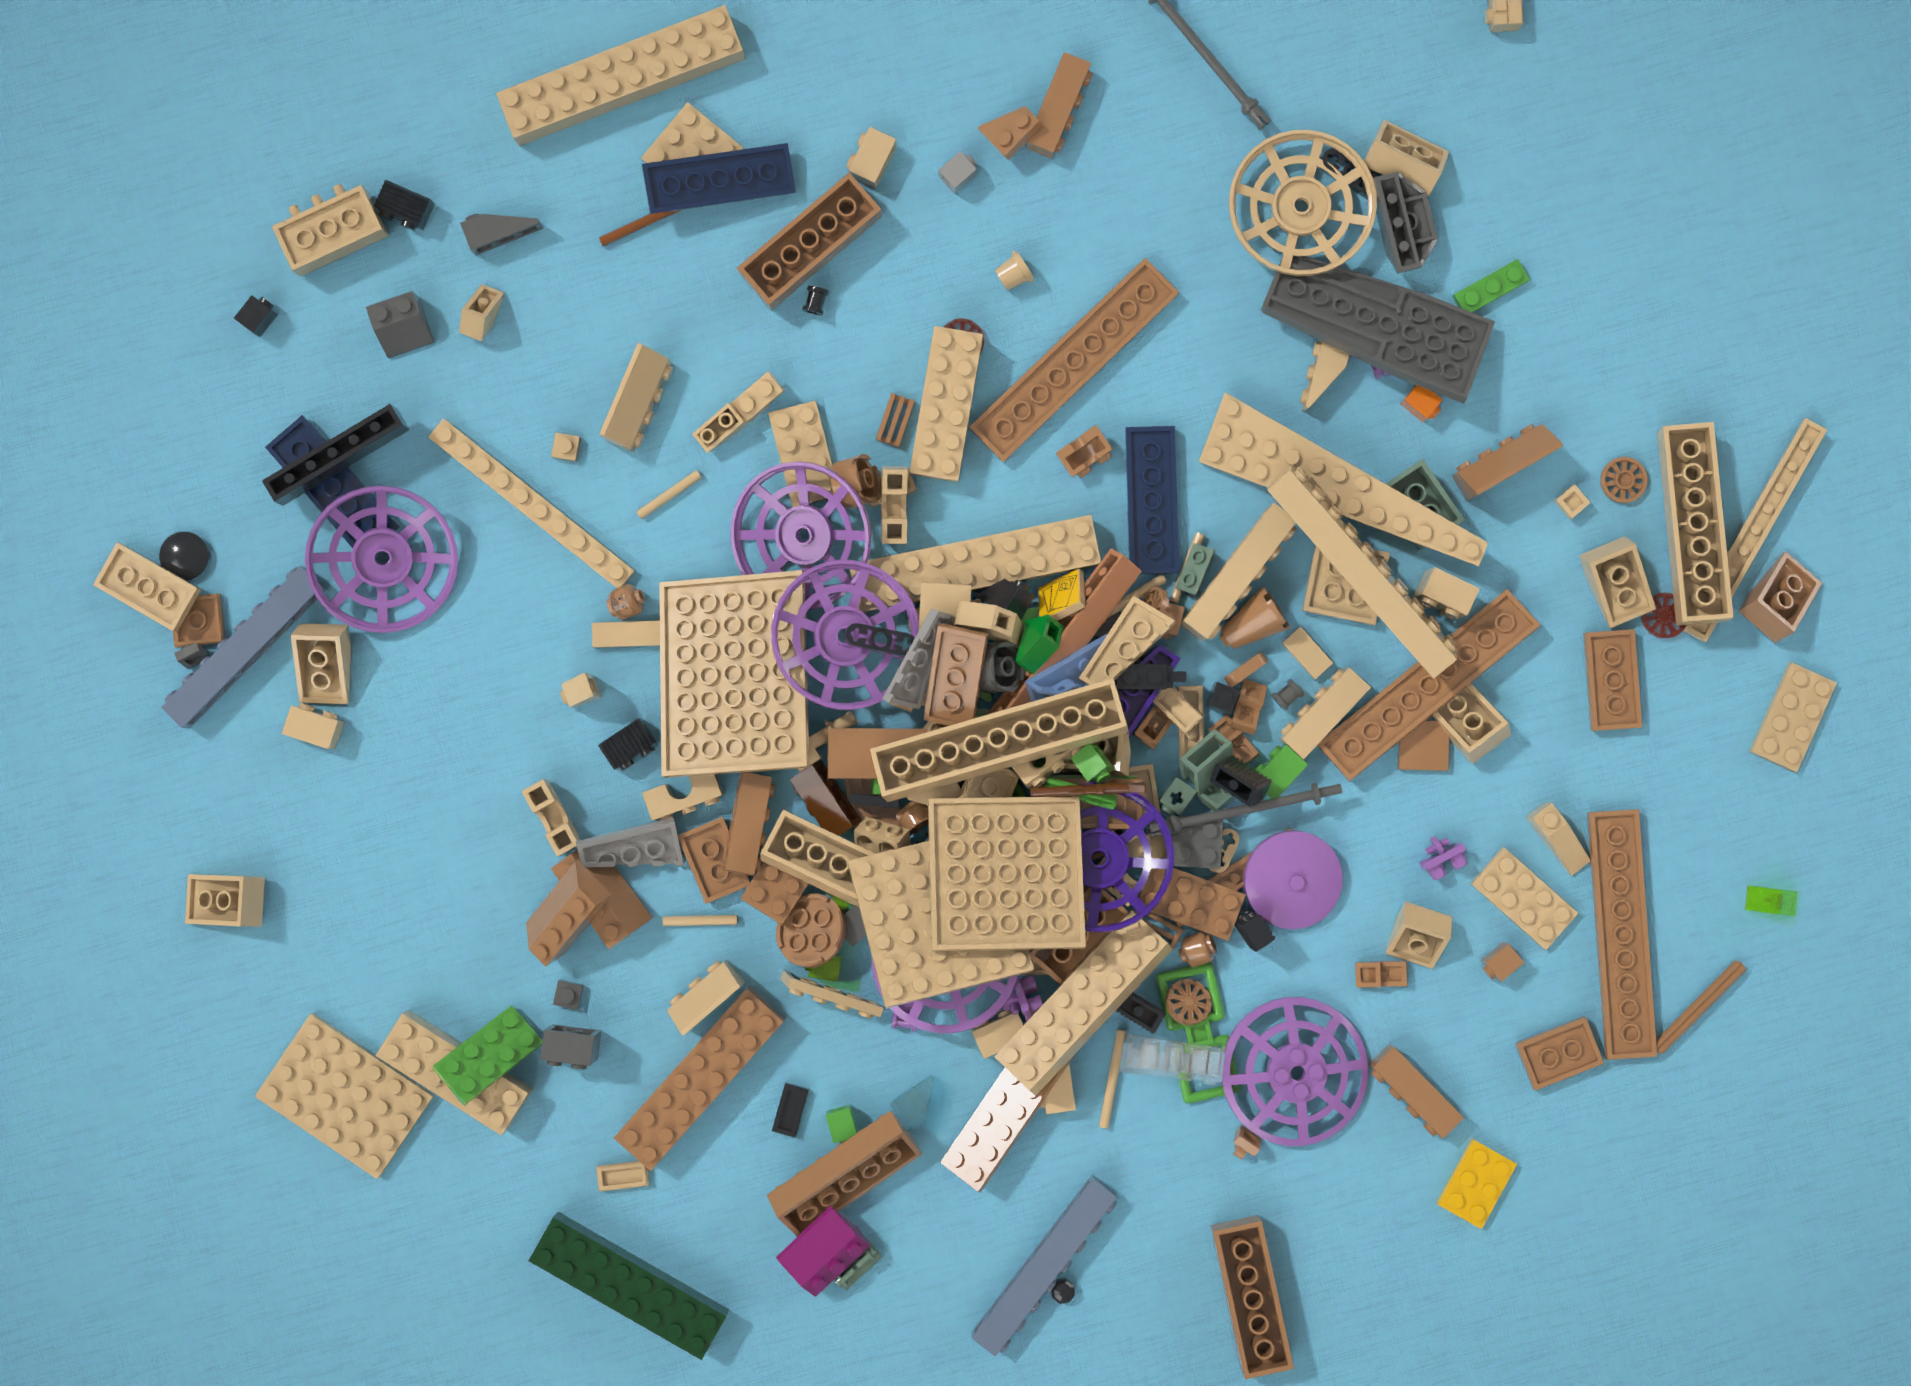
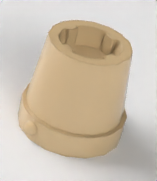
[995,251,1034,291]

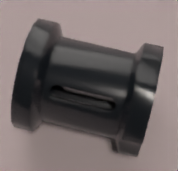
[802,286,829,316]

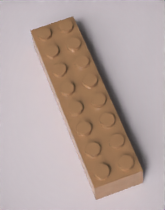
[614,986,786,1171]

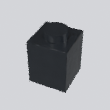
[234,295,278,337]
[1205,682,1240,714]

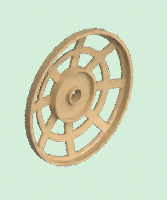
[1229,130,1377,276]

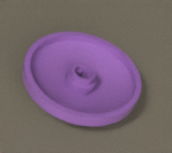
[1243,830,1343,929]

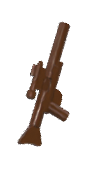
[1031,780,1147,797]

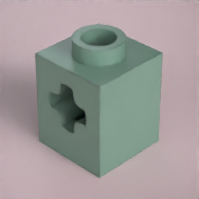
[1158,777,1197,816]

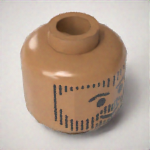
[606,584,645,620]

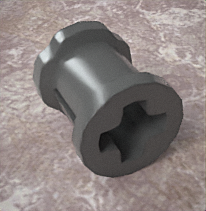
[1271,679,1304,711]

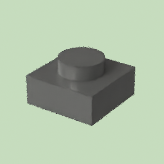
[174,642,209,670]
[553,980,584,1010]

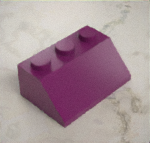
[776,1206,870,1297]

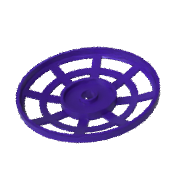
[1055,782,1174,932]

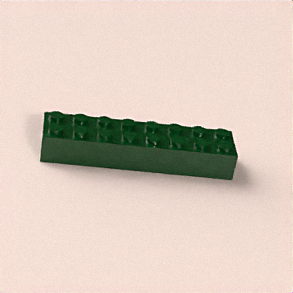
[528,1212,729,1360]

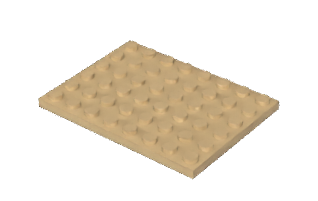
[659,570,809,778]

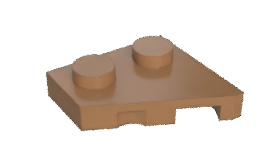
[977,106,1043,160]

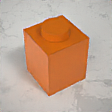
[1400,385,1443,422]

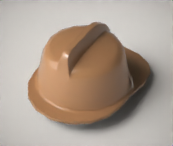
[896,801,928,836]

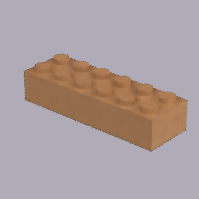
[737,172,882,311]
[767,1111,922,1237]
[1210,1215,1294,1379]

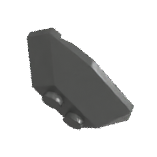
[1373,172,1438,274]

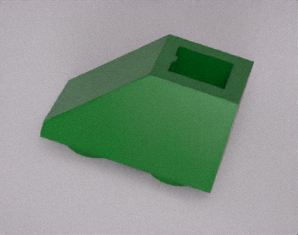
[1015,614,1064,674]

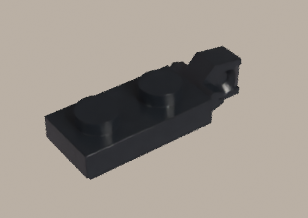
[1116,664,1186,690]

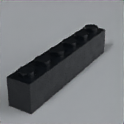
[262,404,410,506]

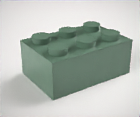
[1386,459,1465,550]

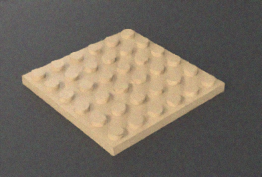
[928,797,1086,951]
[848,841,1034,1009]

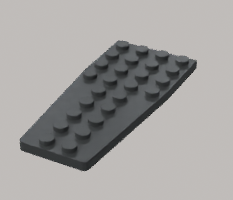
[1261,256,1495,404]

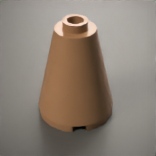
[1219,586,1291,649]

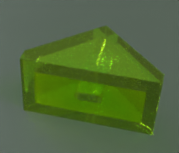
[1744,885,1798,916]

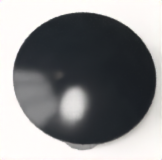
[159,531,211,581]

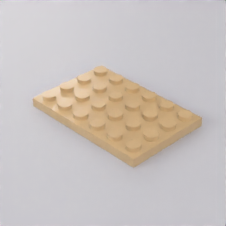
[254,1013,435,1179]

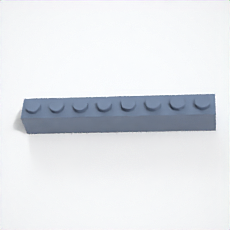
[161,566,328,729]
[971,1175,1117,1356]

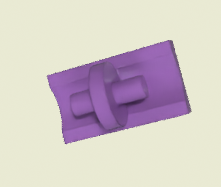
[1419,836,1467,880]
[1002,975,1043,1021]

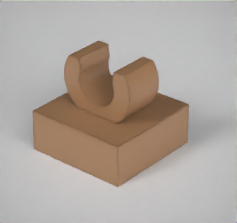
[1233,1125,1261,1159]

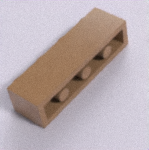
[1026,52,1093,159]
[722,772,775,876]
[1368,1044,1464,1139]

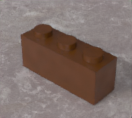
[790,760,862,836]

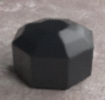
[1051,1278,1075,1304]

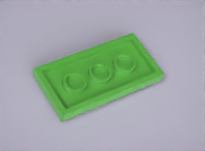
[432,1005,543,1106]

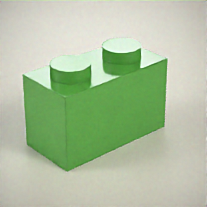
[1255,745,1308,799]

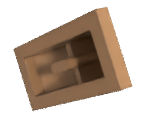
[1132,705,1173,749]

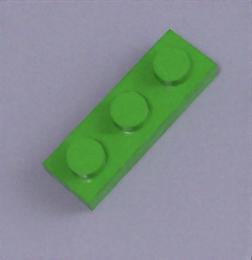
[1452,259,1530,313]

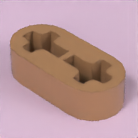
[1224,652,1268,687]

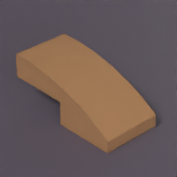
[1230,679,1267,735]
[1208,714,1259,765]
[1355,961,1408,987]

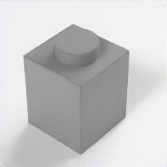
[938,151,977,194]

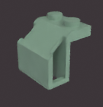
[1180,729,1236,811]

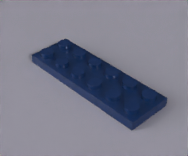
[641,143,796,214]
[265,415,400,548]
[1125,426,1179,575]

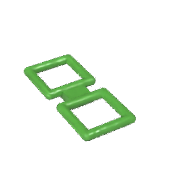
[1156,962,1241,1104]

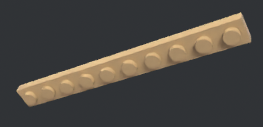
[428,418,635,588]
[1682,418,1827,643]

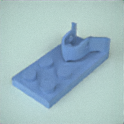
[1025,634,1116,702]

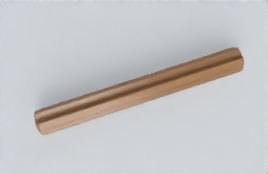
[1656,961,1746,1054]

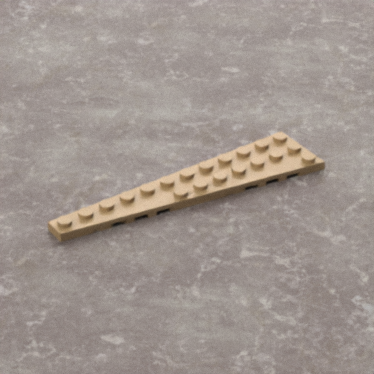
[1199,392,1488,566]

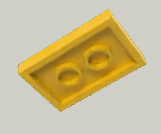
[1436,1139,1517,1229]

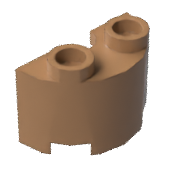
[1056,425,1112,479]

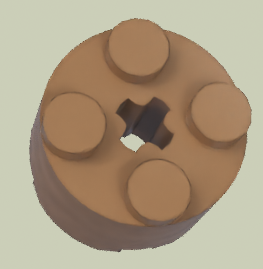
[828,454,881,509]

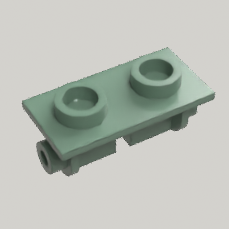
[1175,543,1215,597]
[834,1238,883,1291]

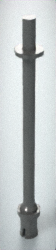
[1148,0,1271,131]
[1148,783,1342,838]

